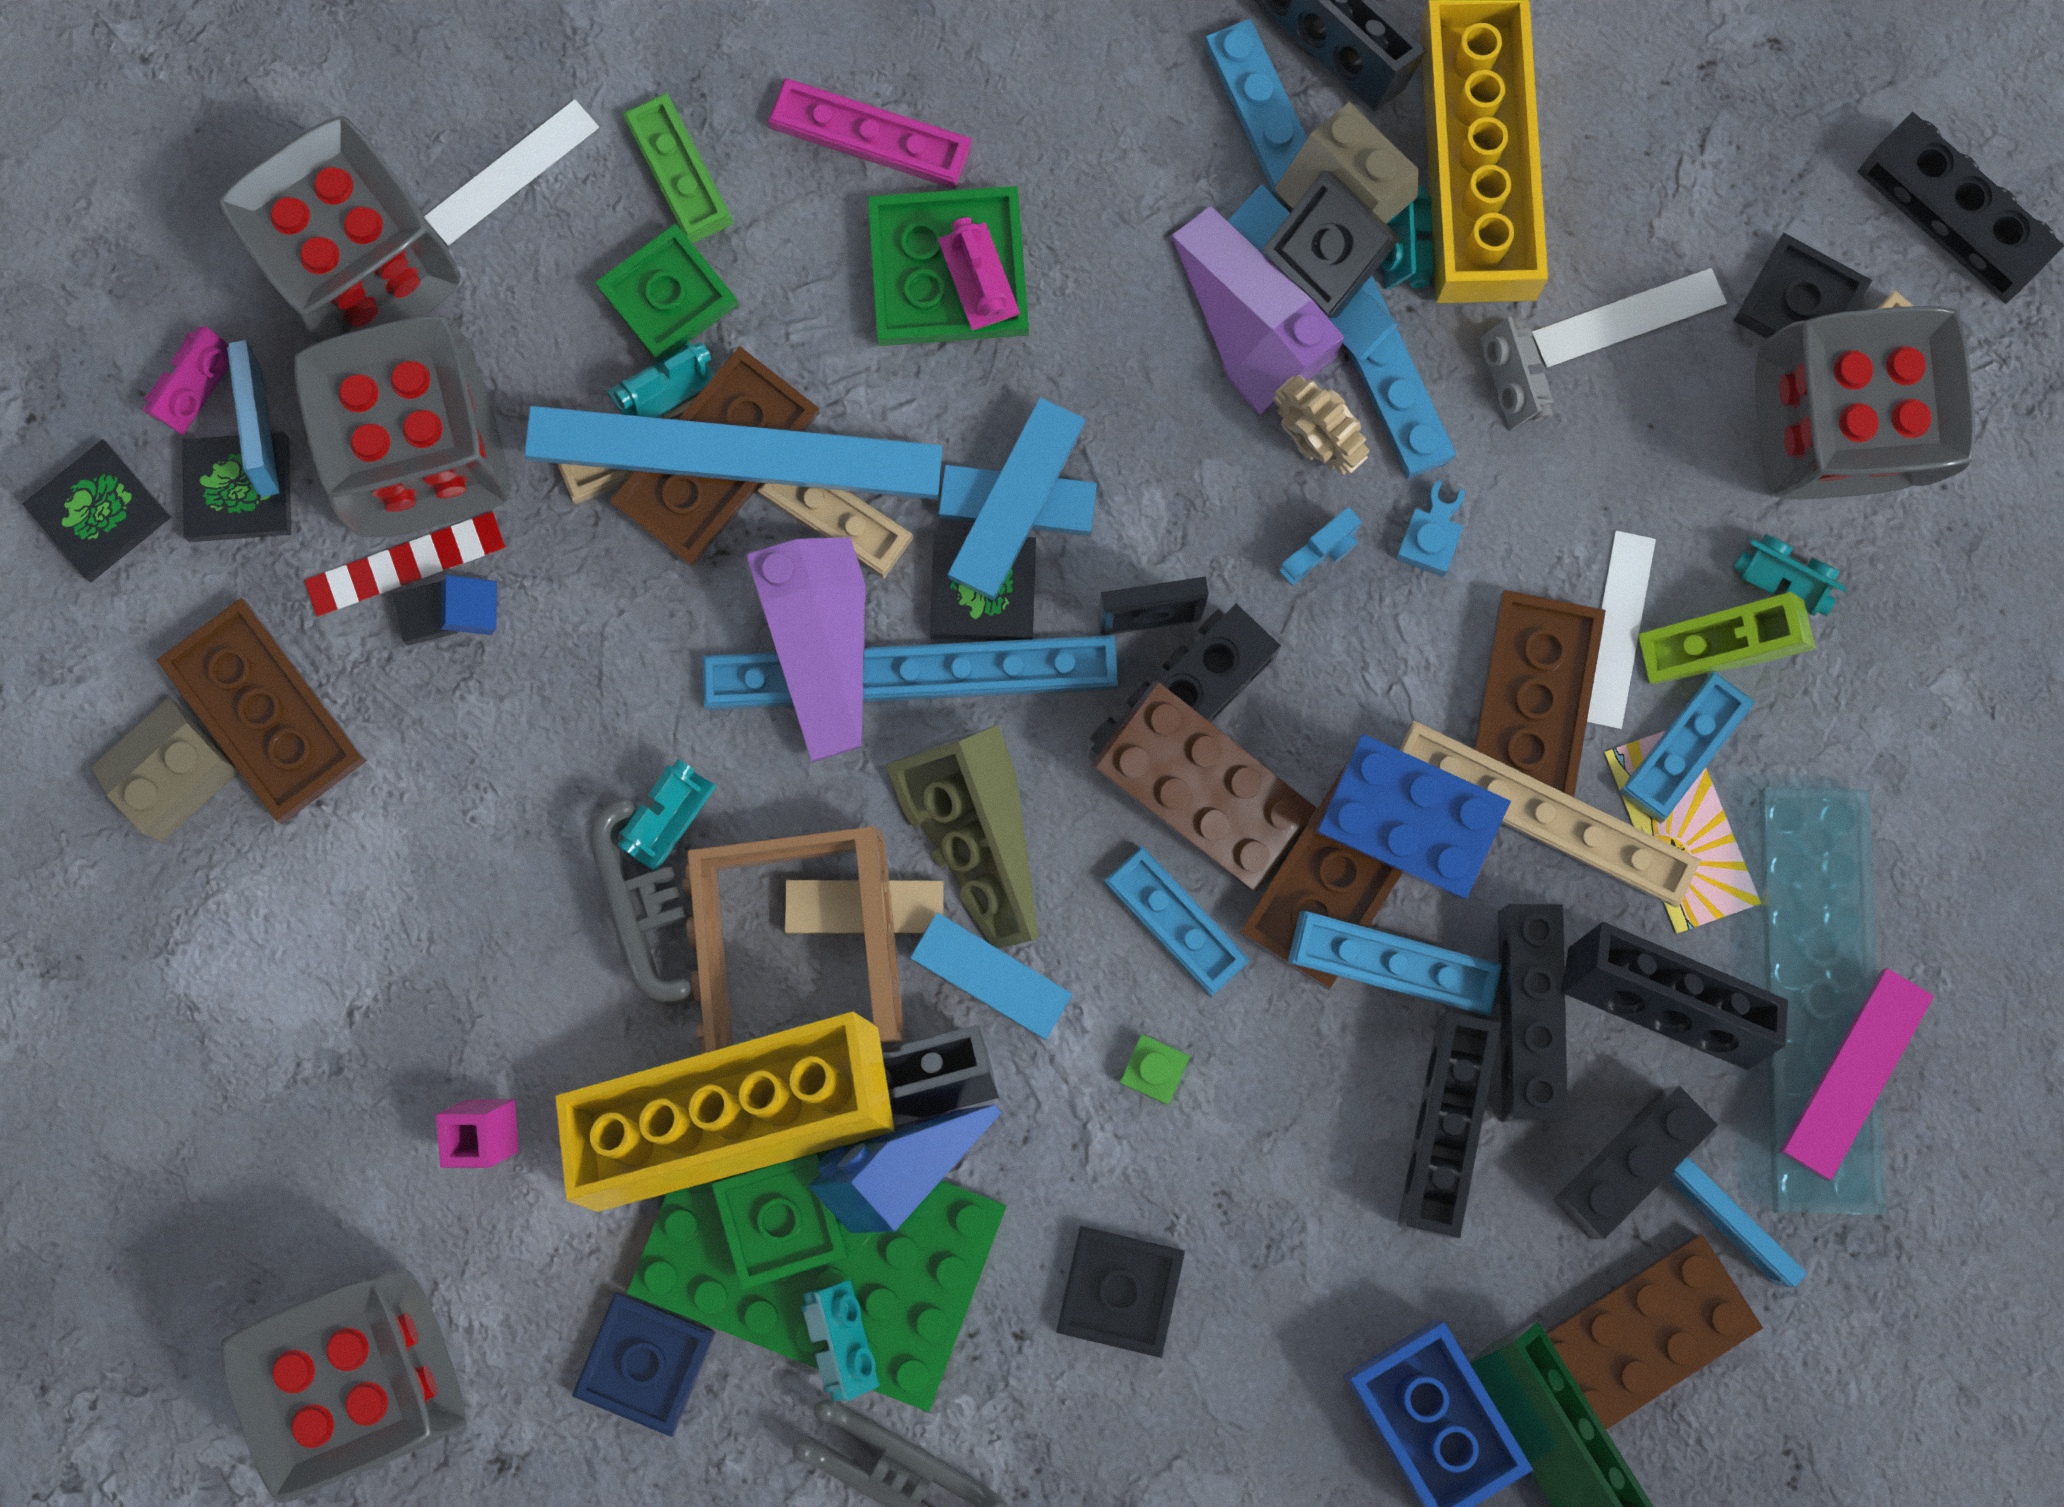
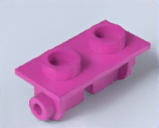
[938,217,1020,331]
[142,326,230,435]

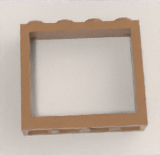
[682,826,906,1054]

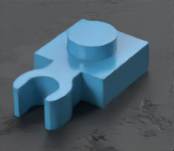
[1396,480,1465,577]
[1279,507,1362,586]

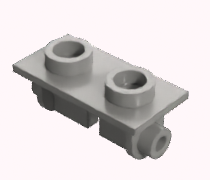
[1480,316,1556,431]

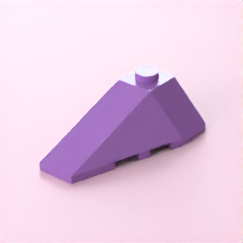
[1172,206,1344,417]
[746,537,866,763]

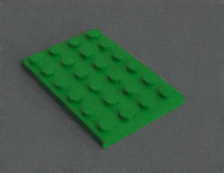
[626,1144,1007,1412]

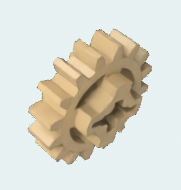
[1273,374,1370,475]

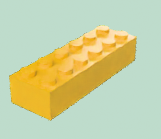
[1420,0,1548,303]
[555,1011,895,1212]

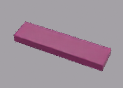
[768,78,972,189]
[1779,968,1934,1181]

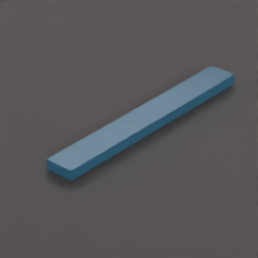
[525,406,943,499]
[703,635,1118,710]

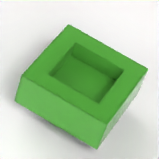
[1119,1034,1190,1106]

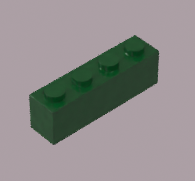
[1469,1321,1654,1507]

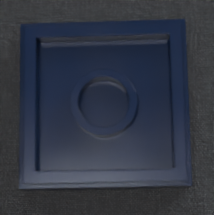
[572,1292,716,1437]

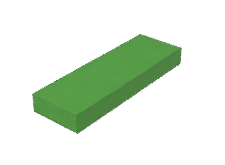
[622,92,733,244]

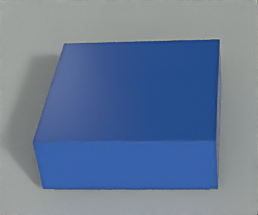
[440,575,497,635]

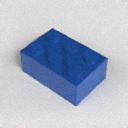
[1315,734,1511,899]
[1342,1320,1533,1507]

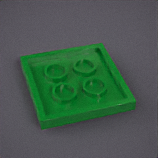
[868,186,1029,346]

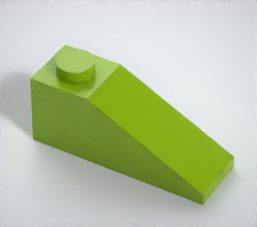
[1638,592,1816,684]

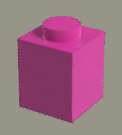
[436,1099,519,1168]

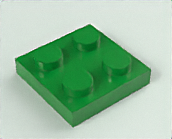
[595,223,738,362]
[712,1153,848,1290]

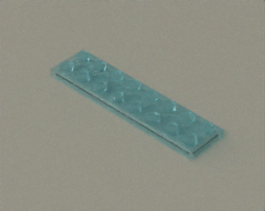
[1759,788,1887,1215]

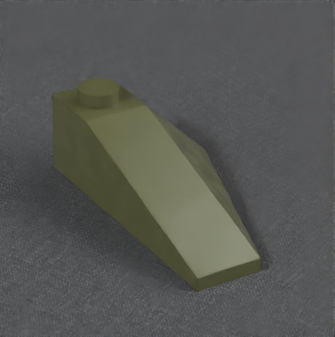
[886,725,1039,949]

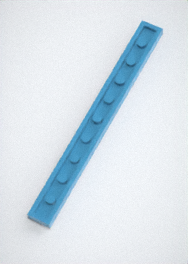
[1204,18,1457,479]

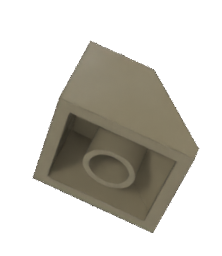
[1274,101,1418,223]
[91,696,239,842]

